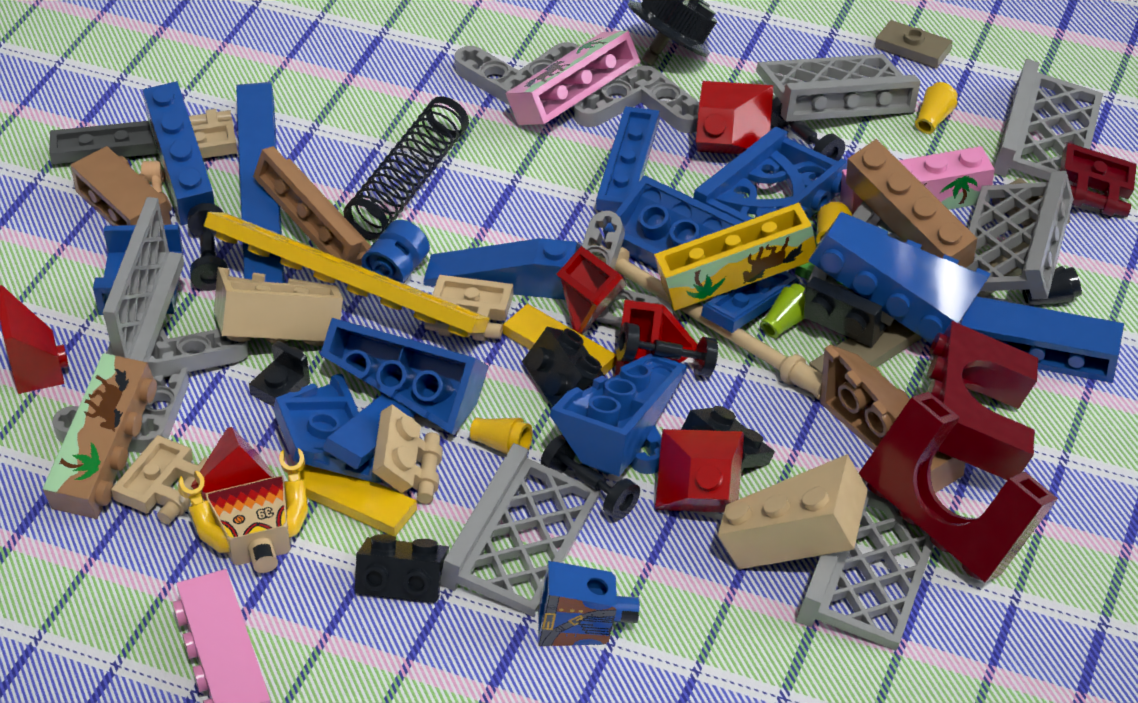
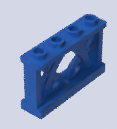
[693,127,847,222]

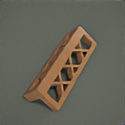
[253,146,371,266]

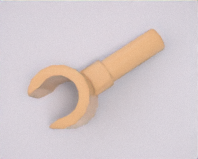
[141,161,166,193]

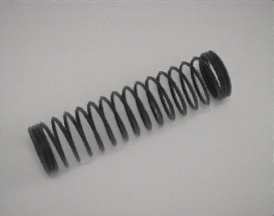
[343,96,469,240]

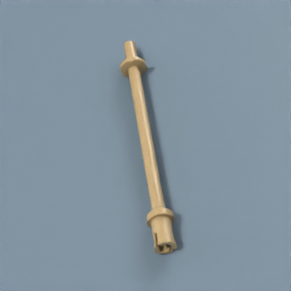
[593,244,822,400]

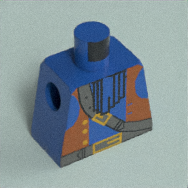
[538,561,640,646]

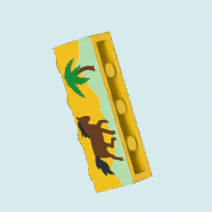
[654,202,816,311]

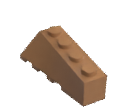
[820,345,965,493]

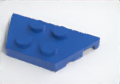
[273,374,381,483]

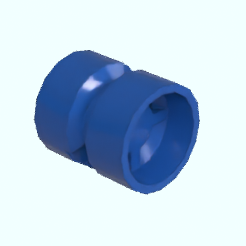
[361,220,430,284]

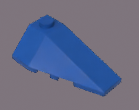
[424,238,583,300]
[550,353,687,477]

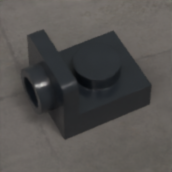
[249,341,310,407]

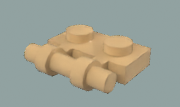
[189,109,238,159]
[425,275,514,341]
[372,404,443,504]
[111,435,208,524]

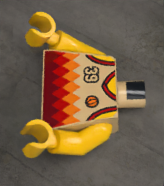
[178,448,308,573]

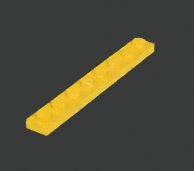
[204,212,489,338]

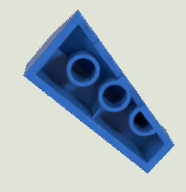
[808,212,991,344]
[320,318,489,435]

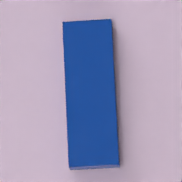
[701,271,800,333]
[323,393,416,469]

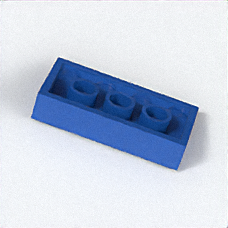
[603,175,743,298]

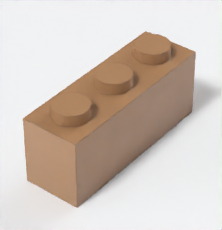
[70,146,172,226]

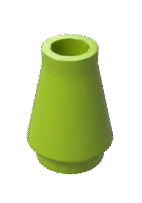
[760,283,805,339]

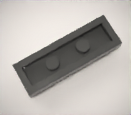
[49,121,158,164]

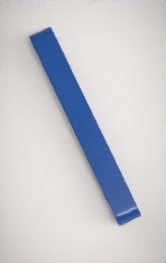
[236,81,285,283]

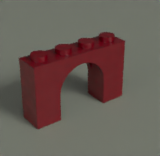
[926,321,1038,480]
[859,391,1058,583]

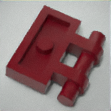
[1060,143,1137,217]

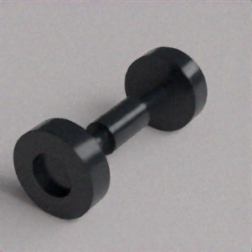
[770,97,845,161]
[187,203,228,291]
[616,322,718,377]
[541,435,640,520]

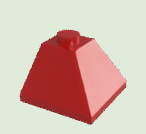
[696,81,774,154]
[0,285,69,394]
[655,429,744,513]

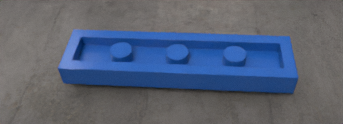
[596,106,660,213]

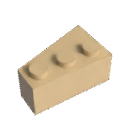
[214,267,343,346]
[718,454,868,569]

